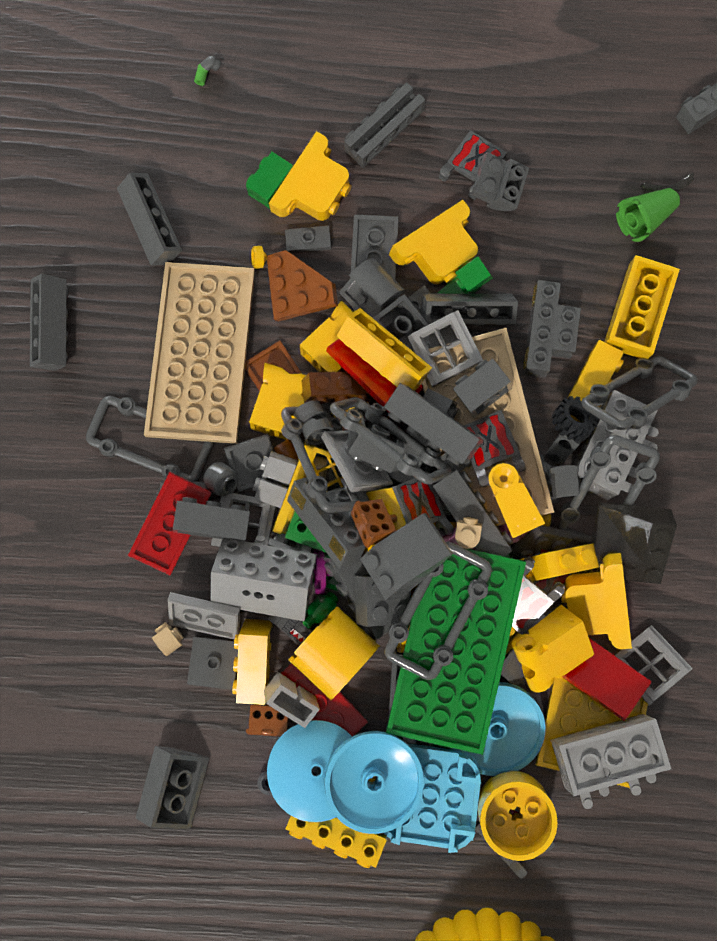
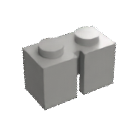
[252,451,297,508]
[263,672,320,728]

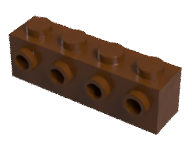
[302,372,376,404]

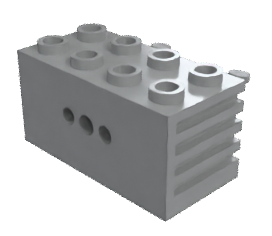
[573,390,659,500]
[211,536,317,621]
[551,714,671,809]

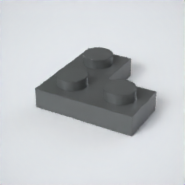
[509,525,573,559]

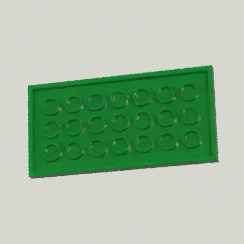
[386,548,526,755]

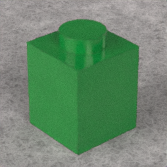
[455,257,493,294]

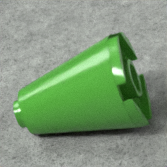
[616,188,680,242]

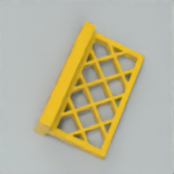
[273,442,344,534]

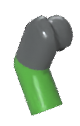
[194,56,221,86]

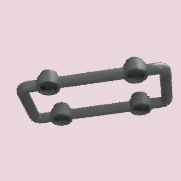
[581,356,698,430]
[86,396,213,482]
[330,397,452,484]
[281,407,369,513]
[558,435,660,548]
[385,541,492,680]

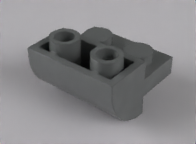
[471,152,529,211]
[339,259,405,318]

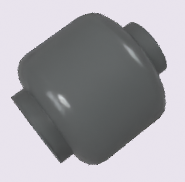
[203,462,238,496]

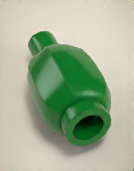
[302,592,338,629]

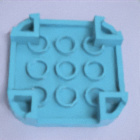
[384,744,481,853]

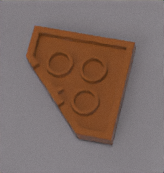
[267,250,338,322]

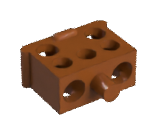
[351,499,397,548]
[246,704,289,736]

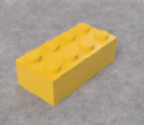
[604,255,680,359]

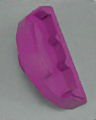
[312,548,330,595]

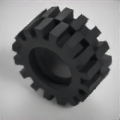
[552,396,599,442]

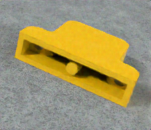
[269,131,352,221]
[389,200,478,284]
[519,544,599,582]
[561,553,632,649]

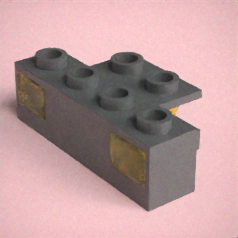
[523,280,581,377]
[287,477,366,569]

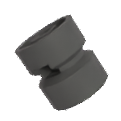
[294,401,334,446]

